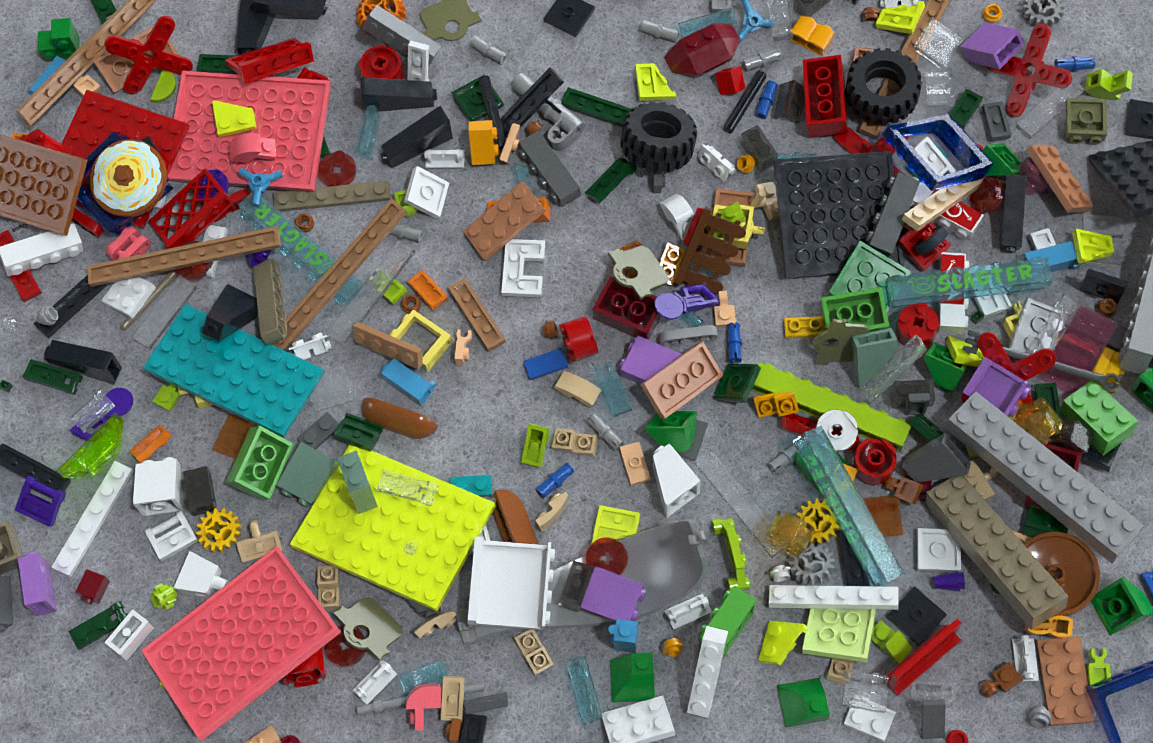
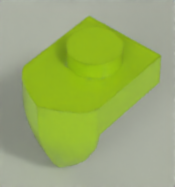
[394,190,418,218]

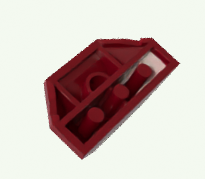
[664,23,740,77]

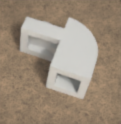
[660,194,694,240]

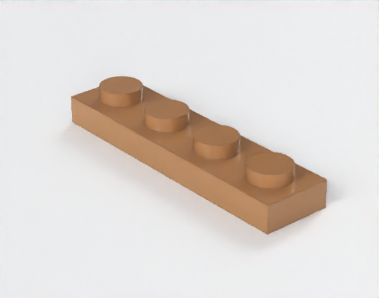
[448,278,506,352]
[353,322,423,369]

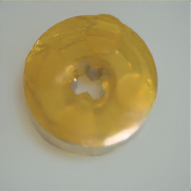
[1013,398,1062,445]
[766,511,815,557]

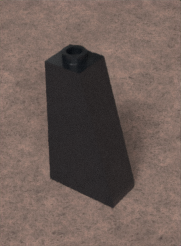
[236,0,276,55]
[249,0,328,20]
[360,77,437,113]
[380,106,453,169]
[999,175,1027,253]
[203,284,258,342]
[44,340,122,385]

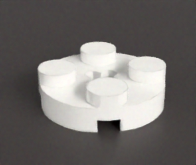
[816,410,858,452]

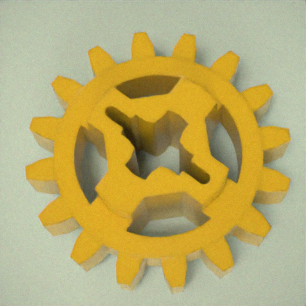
[795,498,842,544]
[196,508,242,553]

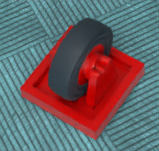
[897,222,951,272]

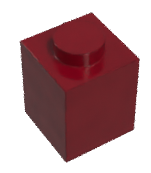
[76,569,110,605]

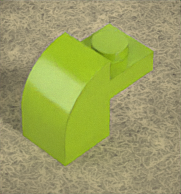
[1085,69,1133,100]

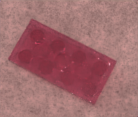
[1041,304,1119,393]

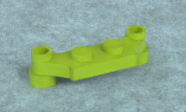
[711,518,750,591]

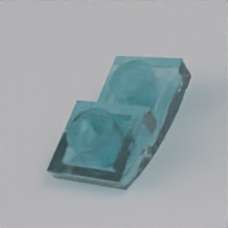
[399,660,448,696]

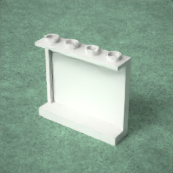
[468,536,555,630]

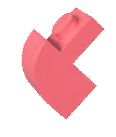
[230,133,276,163]
[405,683,441,730]

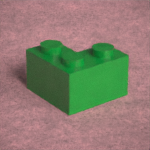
[38,18,80,61]

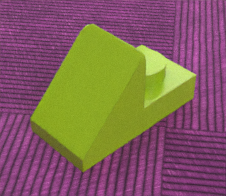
[521,423,550,467]
[871,620,913,665]

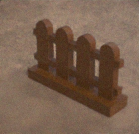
[674,206,746,294]

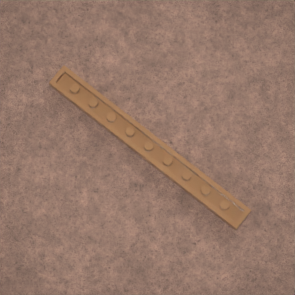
[16,0,156,126]
[859,0,951,140]
[272,198,407,351]
[87,226,281,287]

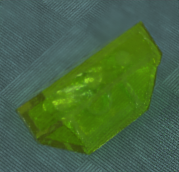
[56,413,124,478]

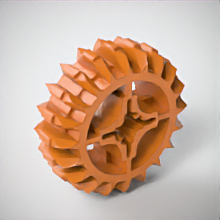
[356,0,407,38]

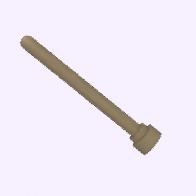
[120,266,191,331]

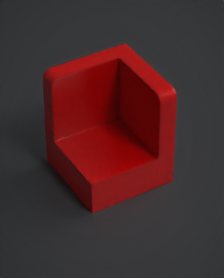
[715,66,746,95]

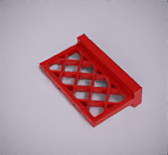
[225,38,314,84]
[148,168,235,249]
[883,618,962,696]

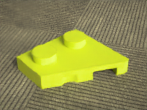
[876,1,925,34]
[635,63,676,101]
[212,101,257,137]
[1072,229,1114,264]
[946,336,984,367]
[592,505,641,546]
[758,620,808,665]

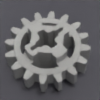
[1022,0,1065,27]
[789,543,836,586]

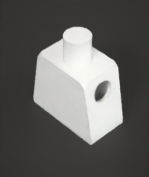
[174,551,229,598]

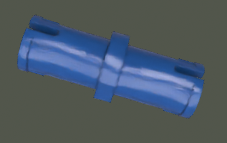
[1054,56,1096,72]
[756,80,778,119]
[727,322,742,363]
[536,462,574,499]

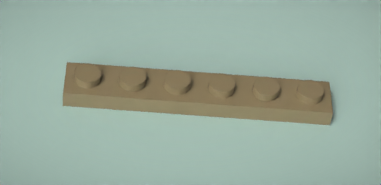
[274,180,391,212]

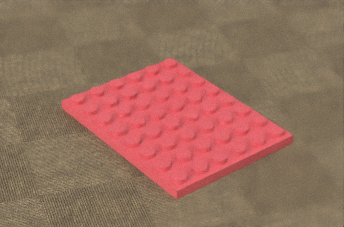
[167,71,331,192]
[141,546,341,741]

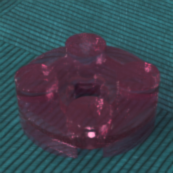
[1019,157,1051,193]

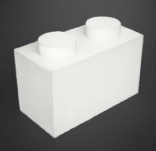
[104,609,154,661]

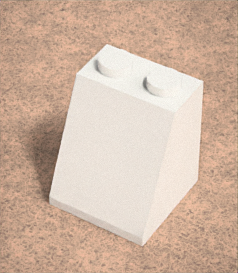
[653,444,700,518]
[133,457,184,516]

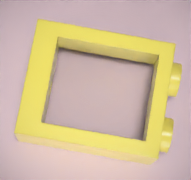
[390,310,453,372]

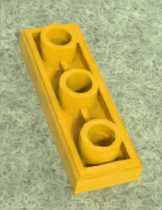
[784,316,825,339]

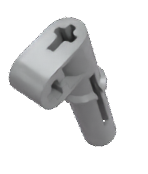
[511,73,585,151]

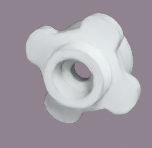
[770,565,791,582]

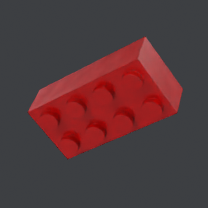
[803,54,848,137]

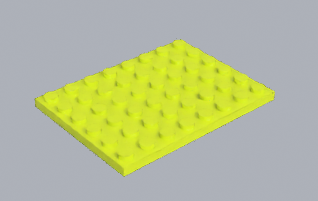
[290,445,496,612]

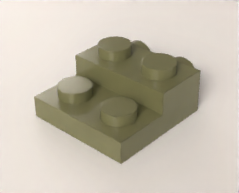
[1064,98,1107,144]

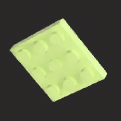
[802,608,877,663]

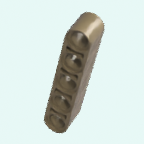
[254,258,287,345]

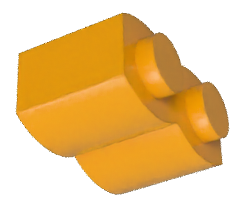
[789,16,834,56]
[1025,616,1073,638]

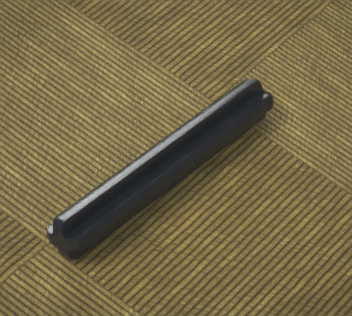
[723,70,767,134]
[479,75,506,149]

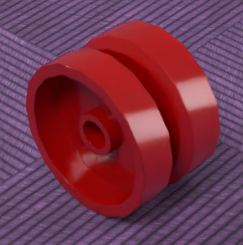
[360,45,404,80]

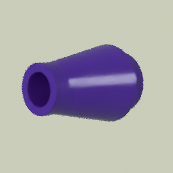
[934,570,965,591]

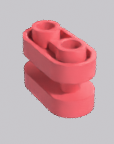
[106,227,151,260]

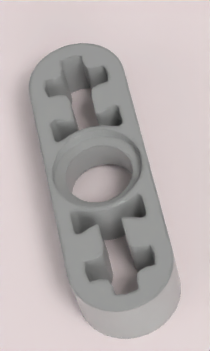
[659,325,718,347]

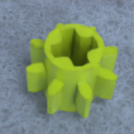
[151,583,177,610]

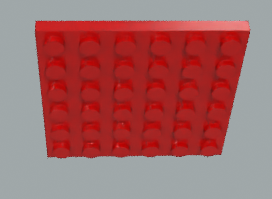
[61,89,190,229]

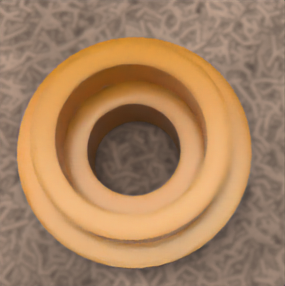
[983,4,1002,23]
[737,154,755,174]
[662,638,684,657]

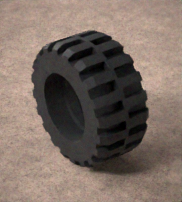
[845,48,922,125]
[620,102,697,173]

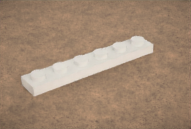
[52,461,133,577]
[769,585,898,610]

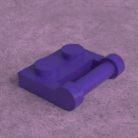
[15,476,66,527]

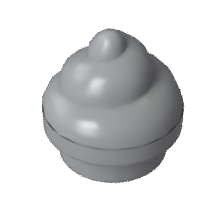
[37,306,58,326]
[1029,705,1052,729]

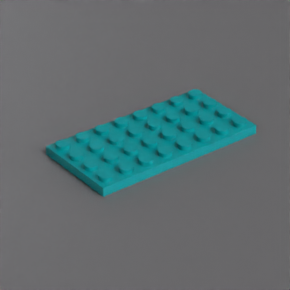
[143,304,325,438]

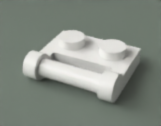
[144,510,198,562]

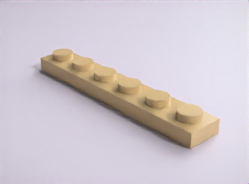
[902,167,987,231]

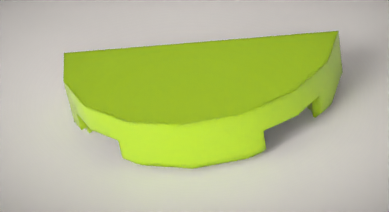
[150,70,177,103]

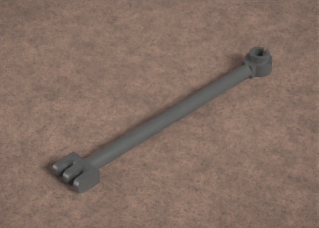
[962,330,1120,390]

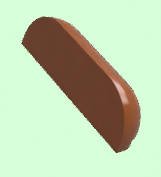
[361,397,438,439]
[493,490,539,545]

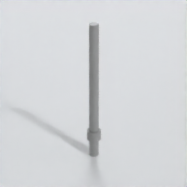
[357,682,485,715]

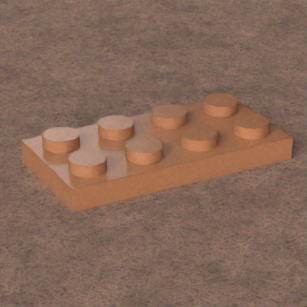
[94,26,179,94]
[1026,145,1093,213]
[463,181,546,261]
[707,188,756,267]
[640,341,723,419]
[1036,636,1094,726]

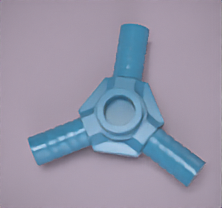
[738,0,777,42]
[238,167,283,207]

